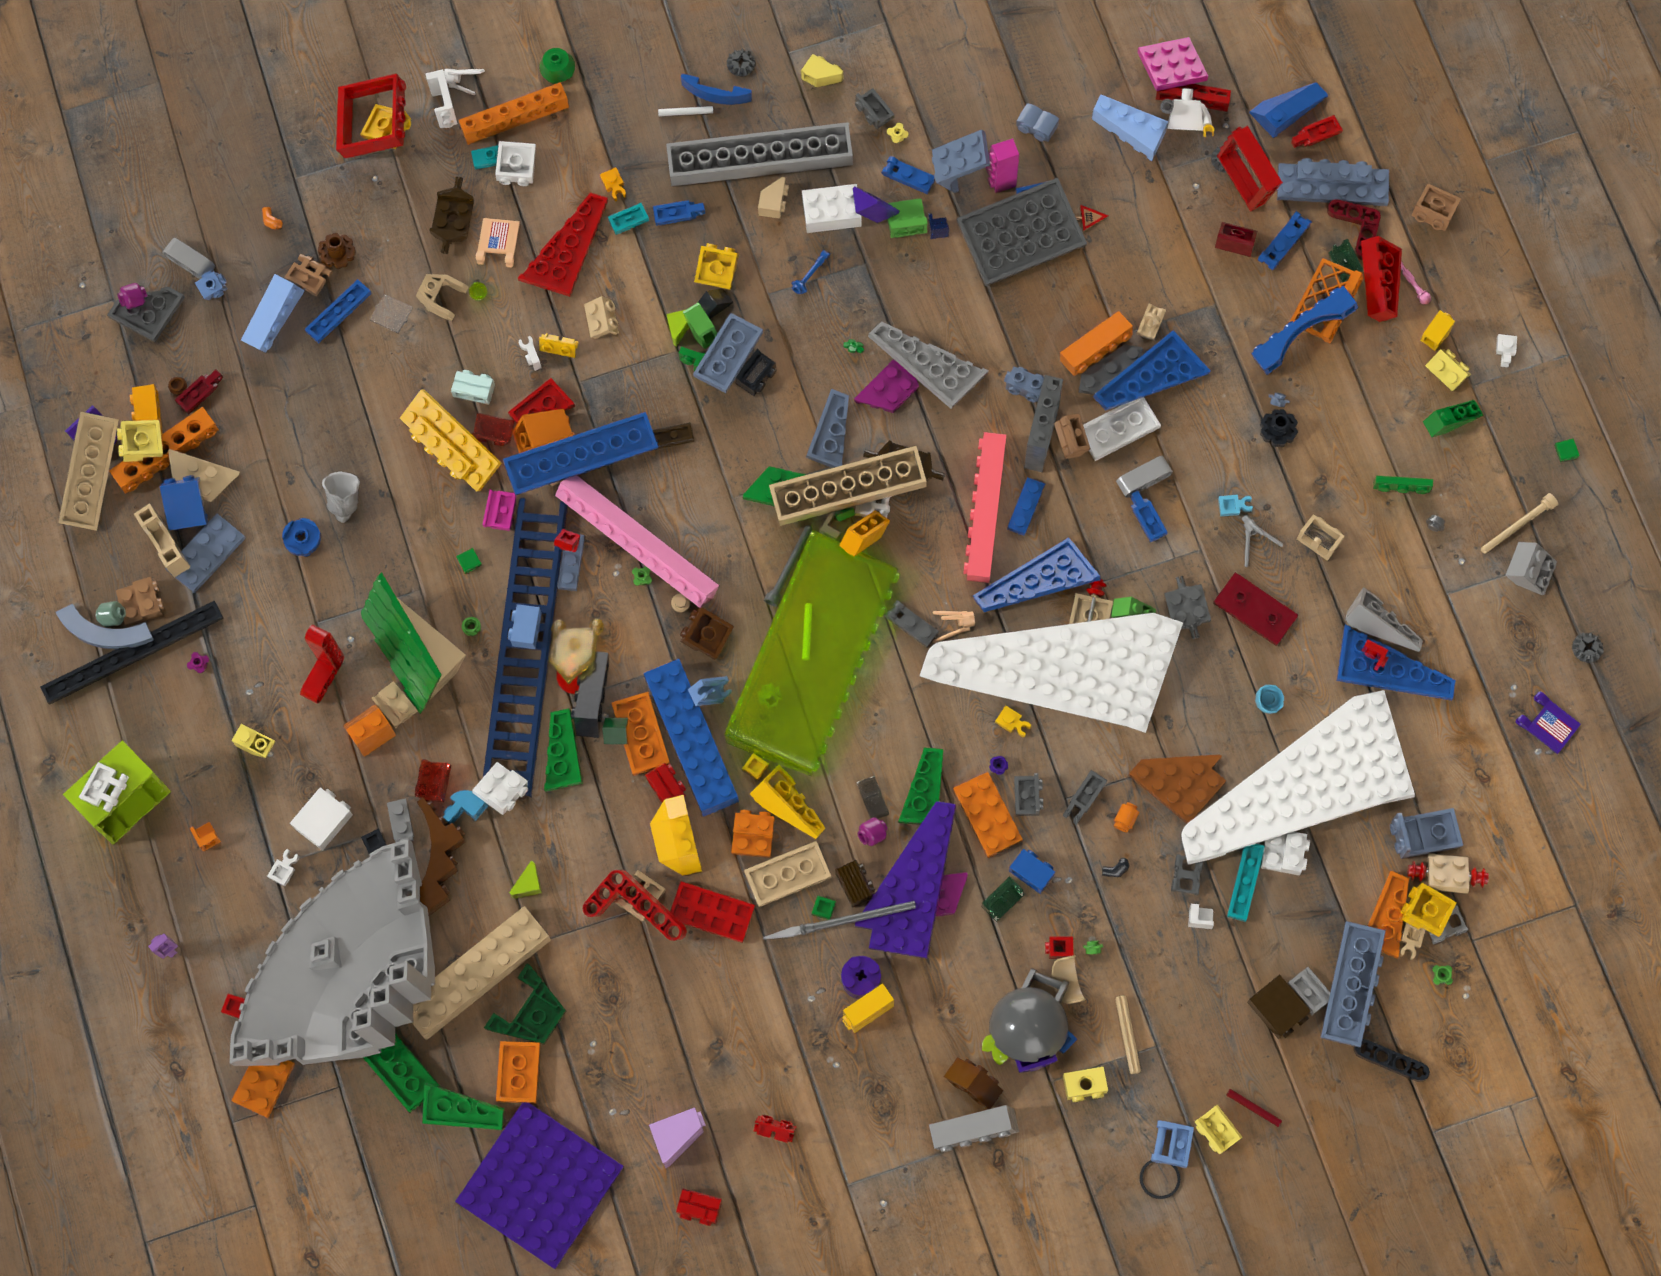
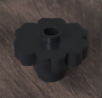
[1260,409,1298,447]

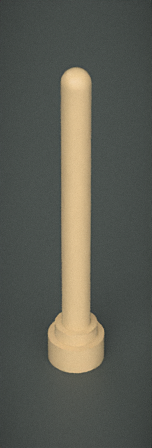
[1481,493,1558,553]

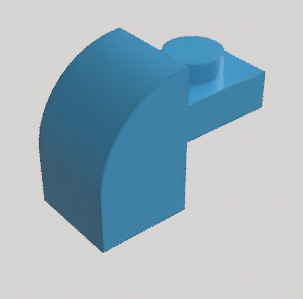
[443,790,488,824]

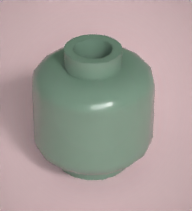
[96,601,126,627]

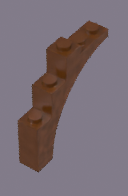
[417,798,466,916]

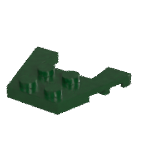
[484,963,567,1045]

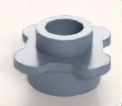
[1268,392,1290,407]

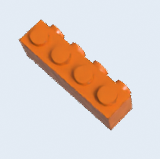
[1060,311,1133,376]

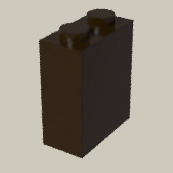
[1247,974,1311,1039]

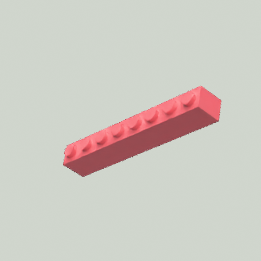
[963,432,1006,583]

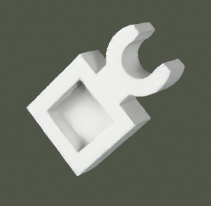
[267,849,299,886]

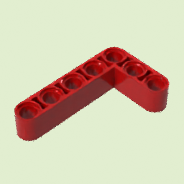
[300,624,344,704]
[582,870,687,941]

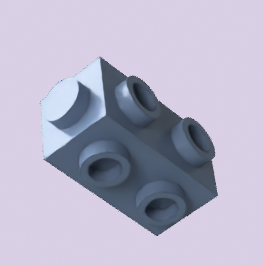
[1004,366,1044,402]

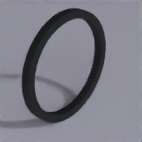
[1140,1160,1181,1199]

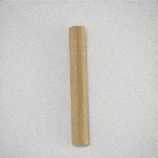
[1115,995,1141,1074]

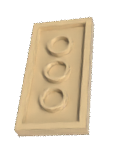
[744,841,831,907]

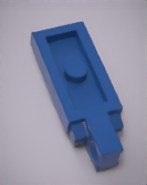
[653,200,705,226]
[1130,491,1168,543]

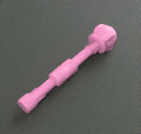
[1401,261,1431,304]

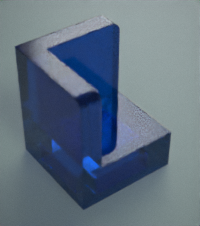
[928,213,949,239]

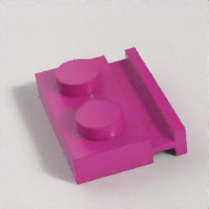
[482,490,517,531]

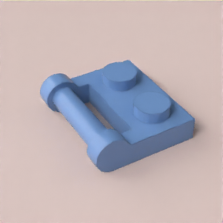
[1151,1121,1194,1168]

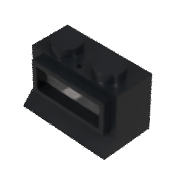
[735,348,777,396]

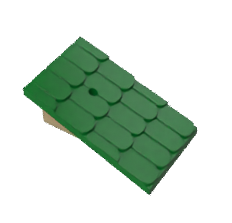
[361,572,466,714]

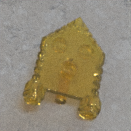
[549,619,604,684]

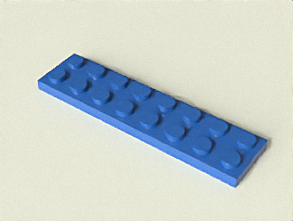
[503,412,658,496]

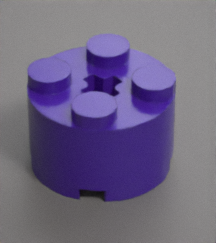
[841,956,881,999]

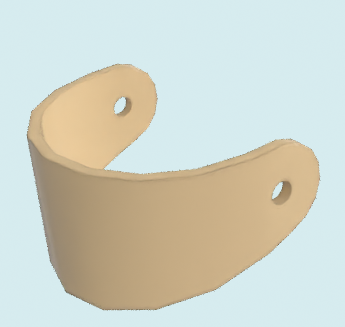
[1052,955,1086,1004]

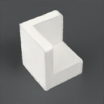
[1188,904,1214,929]

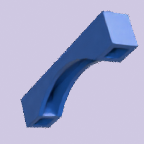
[1251,286,1358,375]

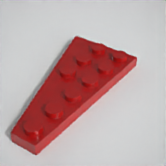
[518,192,608,297]

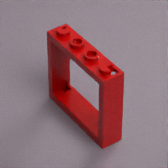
[336,73,406,159]
[1217,126,1283,212]

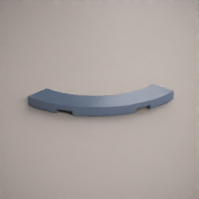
[56,604,154,649]

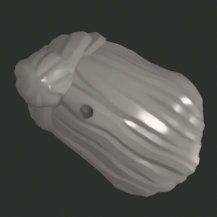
[322,471,360,523]

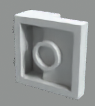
[495,141,536,186]
[472,762,528,815]
[1261,832,1310,875]

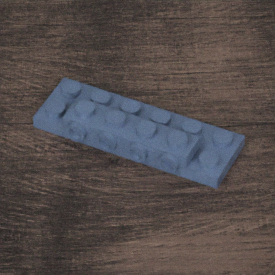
[1277,158,1389,206]
[1320,921,1385,1048]

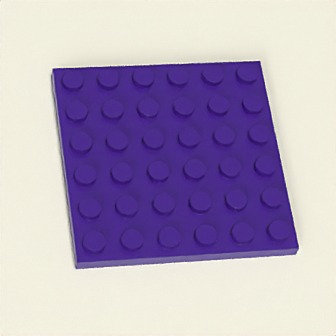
[455,1103,624,1270]

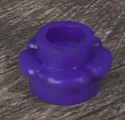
[989,756,1008,775]

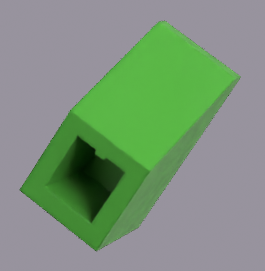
[683,303,717,349]
[1111,597,1156,618]

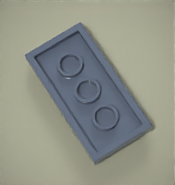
[693,313,763,393]
[165,513,246,594]

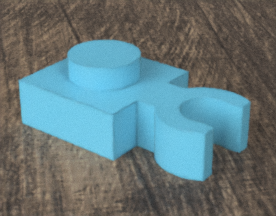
[1218,495,1253,517]

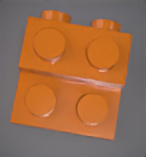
[731,810,775,858]

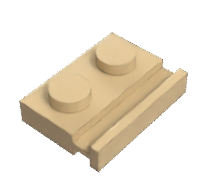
[372,681,418,728]

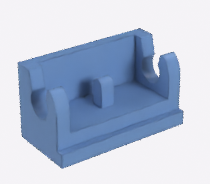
[688,676,732,706]

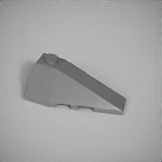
[1345,588,1423,652]

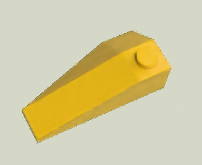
[750,765,825,839]

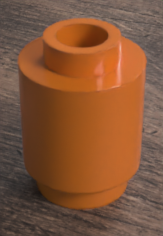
[1114,802,1140,833]

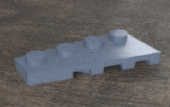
[806,389,849,468]

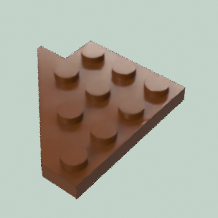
[1129,754,1226,824]

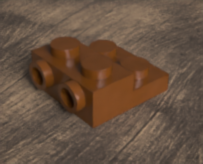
[680,607,734,660]

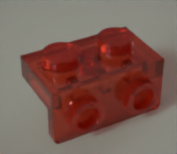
[471,413,515,446]
[415,759,452,802]

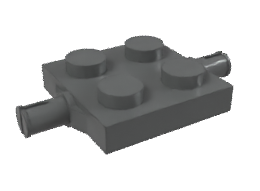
[1164,576,1211,639]

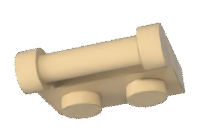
[615,870,666,922]

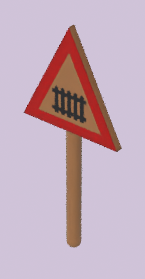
[1076,205,1109,231]

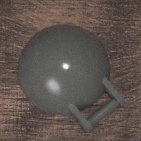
[989,968,1069,1062]

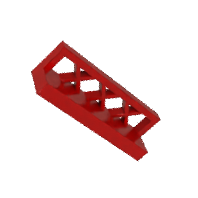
[1155,84,1231,112]

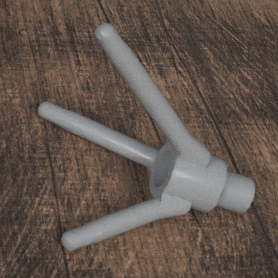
[1242,515,1283,567]

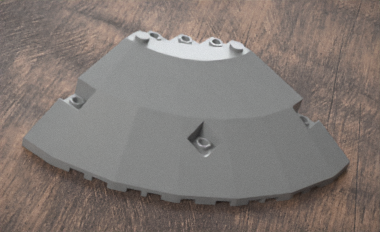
[230,839,435,1066]

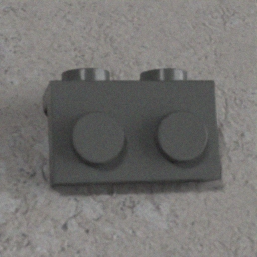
[855,88,895,129]
[1014,773,1043,816]

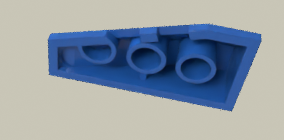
[1249,82,1328,138]

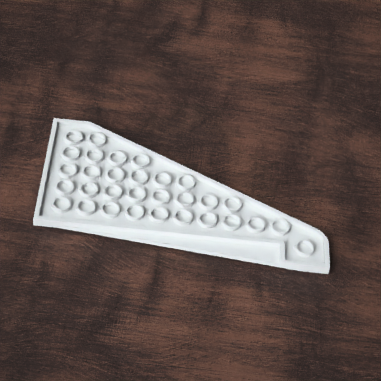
[920,613,1183,733]
[1182,690,1415,864]

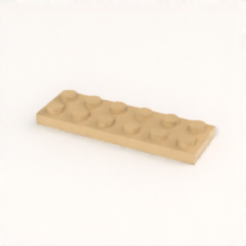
[58,412,119,531]

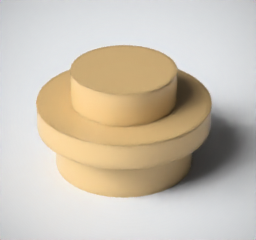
[671,594,690,613]

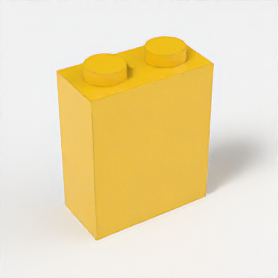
[842,983,894,1033]

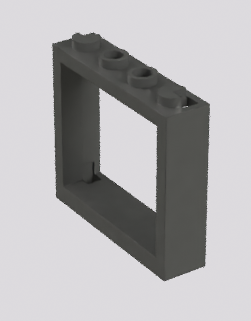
[1024,375,1063,472]

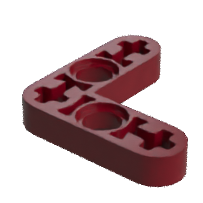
[1327,199,1381,260]

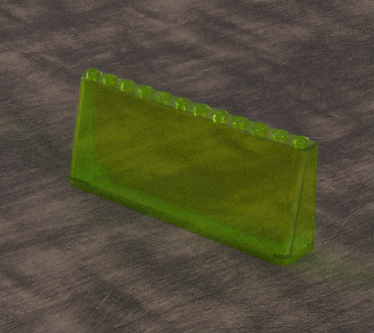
[724,530,900,777]

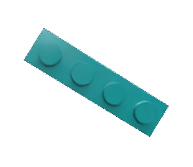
[1227,844,1265,922]

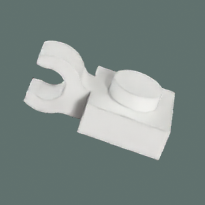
[1496,334,1517,367]
[519,336,541,371]

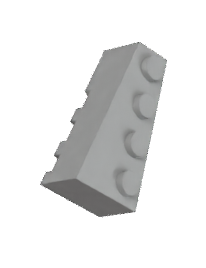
[929,1105,1019,1152]

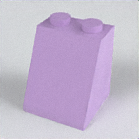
[649,1108,706,1168]

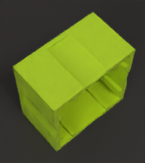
[63,740,171,845]

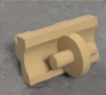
[1137,303,1166,340]

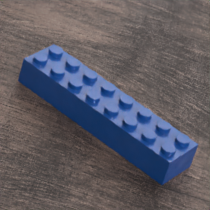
[644,659,739,817]

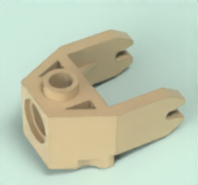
[416,274,469,321]

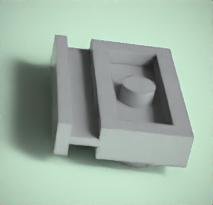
[1287,967,1330,1015]

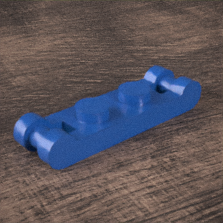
[1258,211,1312,271]

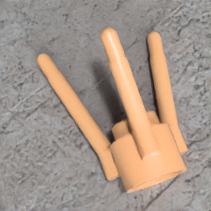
[932,611,975,643]

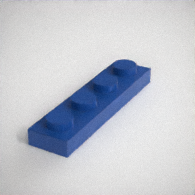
[305,279,372,344]

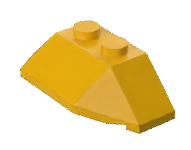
[650,795,702,876]

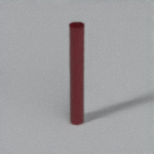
[1226,1089,1282,1127]

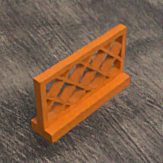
[1290,258,1364,344]

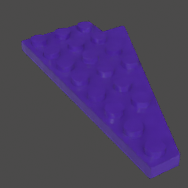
[855,801,956,959]

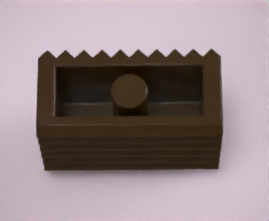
[835,860,875,908]

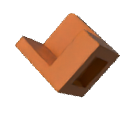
[189,822,221,851]

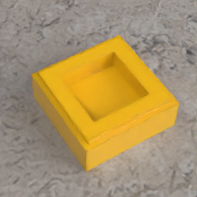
[742,753,769,780]

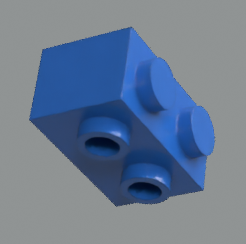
[1009,849,1055,894]

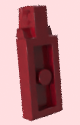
[175,369,223,415]

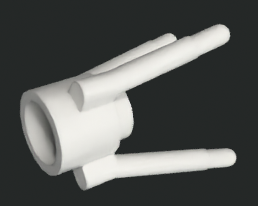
[444,69,485,95]

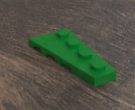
[544,708,583,792]
[898,747,943,825]
[422,1083,504,1130]

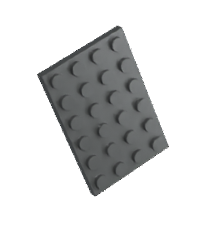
[956,177,1087,287]

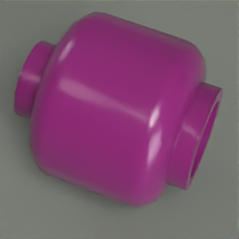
[117,283,147,309]
[857,817,887,846]

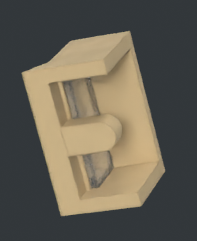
[1297,514,1345,561]

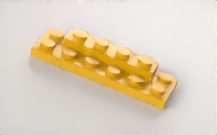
[400,390,502,492]

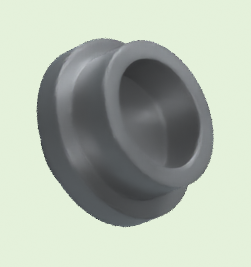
[1426,515,1445,532]

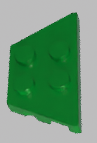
[743,466,805,506]

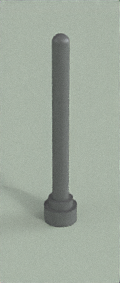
[764,525,812,607]

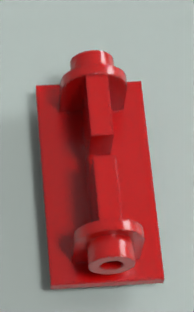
[753,1115,797,1143]

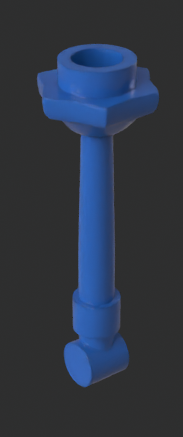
[791,250,830,294]

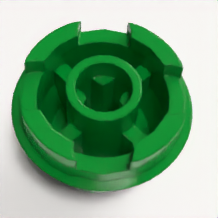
[539,48,575,84]

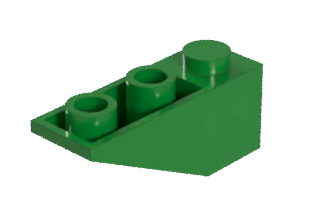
[1423,400,1484,437]

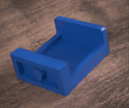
[160,475,209,530]

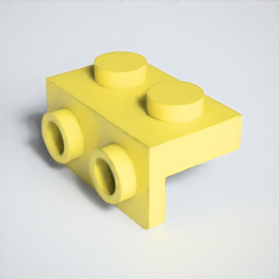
[1425,349,1471,391]
[1195,1105,1242,1154]

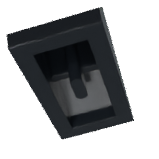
[697,288,733,319]

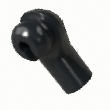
[1102,858,1130,878]

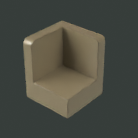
[820,512,848,545]

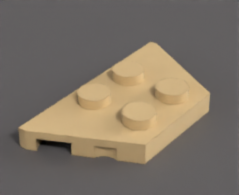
[168,449,240,503]

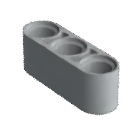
[162,238,216,279]
[1116,456,1173,498]

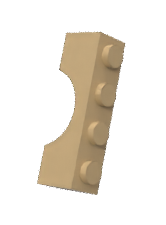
[134,504,190,578]

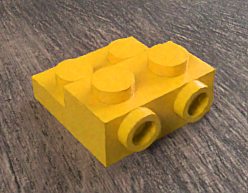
[360,104,411,149]
[694,243,739,290]
[1400,883,1457,937]

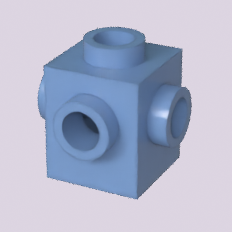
[195,271,227,300]

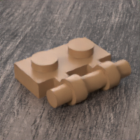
[284,254,333,296]

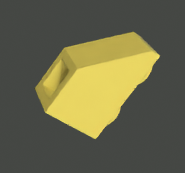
[801,54,844,87]
[231,724,275,758]

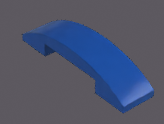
[681,74,752,105]

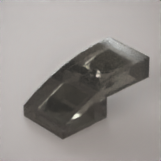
[856,776,889,819]

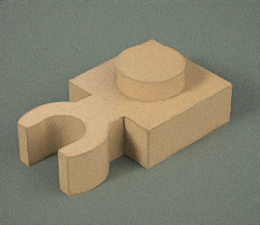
[1400,923,1426,960]

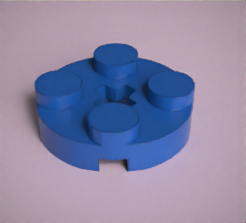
[282,518,321,557]

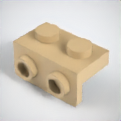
[584,296,619,339]

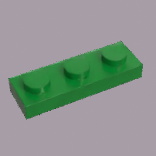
[1373,476,1433,494]

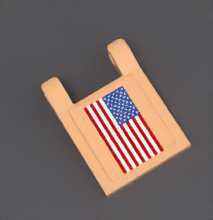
[476,218,520,268]

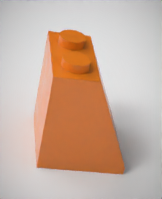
[512,409,575,453]
[343,704,396,757]

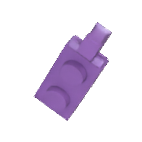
[148,933,178,959]

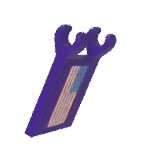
[1515,691,1581,754]

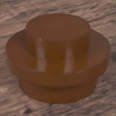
[168,377,187,395]

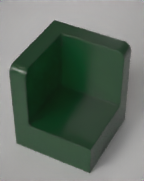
[602,718,628,744]

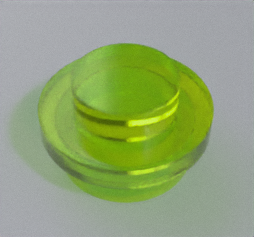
[469,282,487,300]

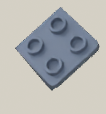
[932,130,990,193]
[1390,808,1463,859]

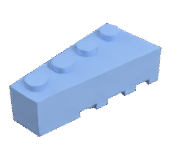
[1092,95,1168,161]
[241,274,305,353]

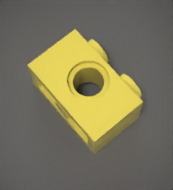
[1063,1067,1108,1102]

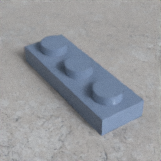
[557,535,585,591]

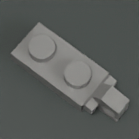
[387,798,414,843]

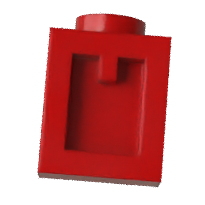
[554,529,581,552]
[1362,639,1389,671]

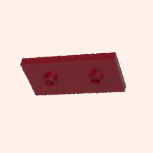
[1213,572,1299,646]

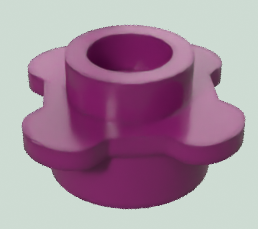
[187,652,209,673]

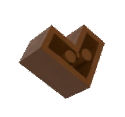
[943,1057,1004,1109]

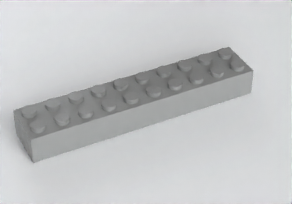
[666,123,853,186]

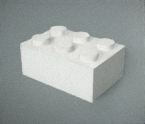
[802,184,861,233]

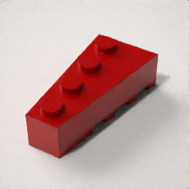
[1361,236,1402,322]

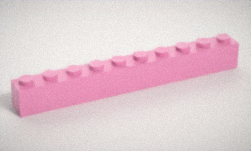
[555,475,719,608]

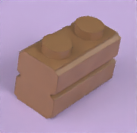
[1054,414,1091,459]

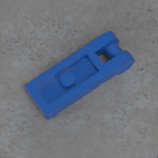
[881,156,935,195]

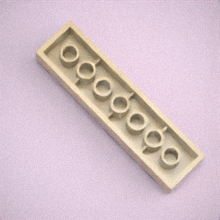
[769,446,927,526]
[412,906,551,1040]

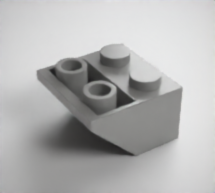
[1506,542,1557,595]

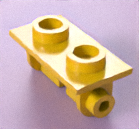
[539,333,579,358]

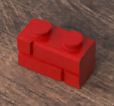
[644,763,686,803]
[676,1188,722,1227]

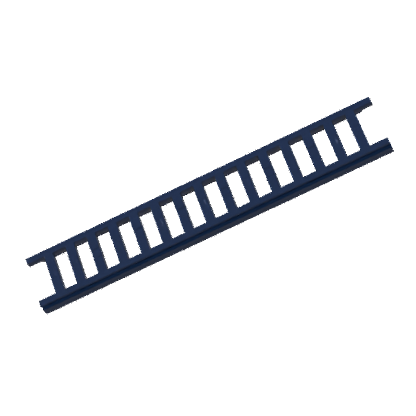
[483,498,568,798]

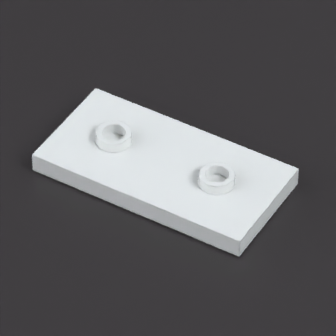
[1083,397,1161,461]

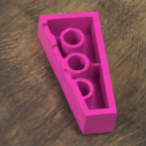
[985,138,1019,193]

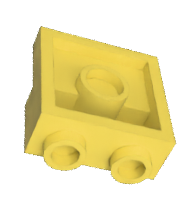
[117,420,163,462]

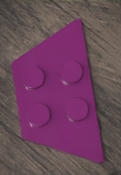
[854,359,919,413]
[936,872,968,917]

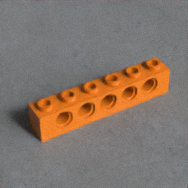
[459,82,569,145]
[109,407,219,494]

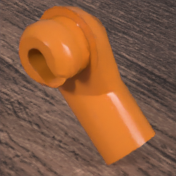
[262,207,283,230]

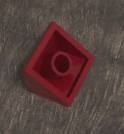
[1215,222,1258,257]

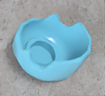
[1255,685,1284,714]

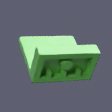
[888,198,928,238]

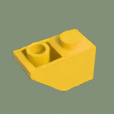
[1420,310,1455,351]

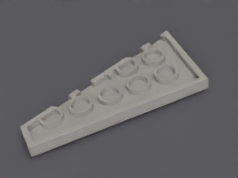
[868,322,989,409]

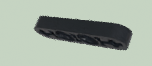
[1354,1039,1430,1082]

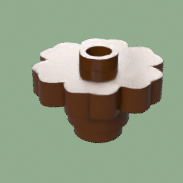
[318,233,356,269]

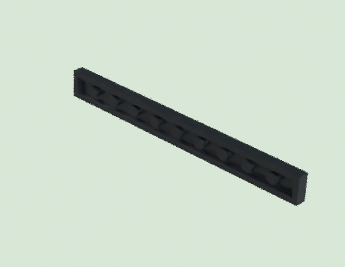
[40,600,224,705]

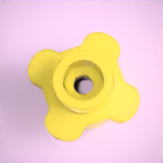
[887,123,908,143]

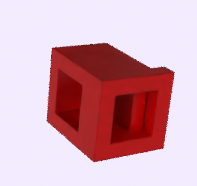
[1045,936,1074,959]

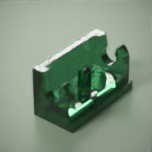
[1328,239,1363,282]
[981,876,1024,922]

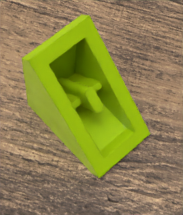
[666,310,689,347]
[509,861,542,899]

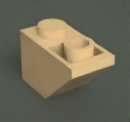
[758,177,789,218]

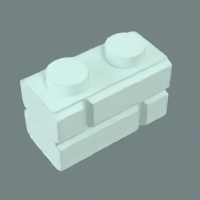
[451,370,495,405]

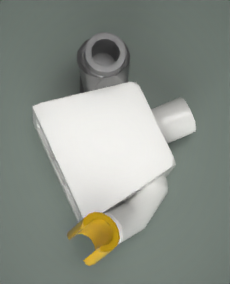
[1160,89,1214,137]

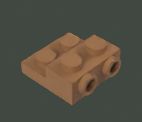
[1411,184,1461,231]
[116,577,164,627]

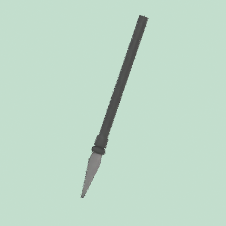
[763,901,916,939]

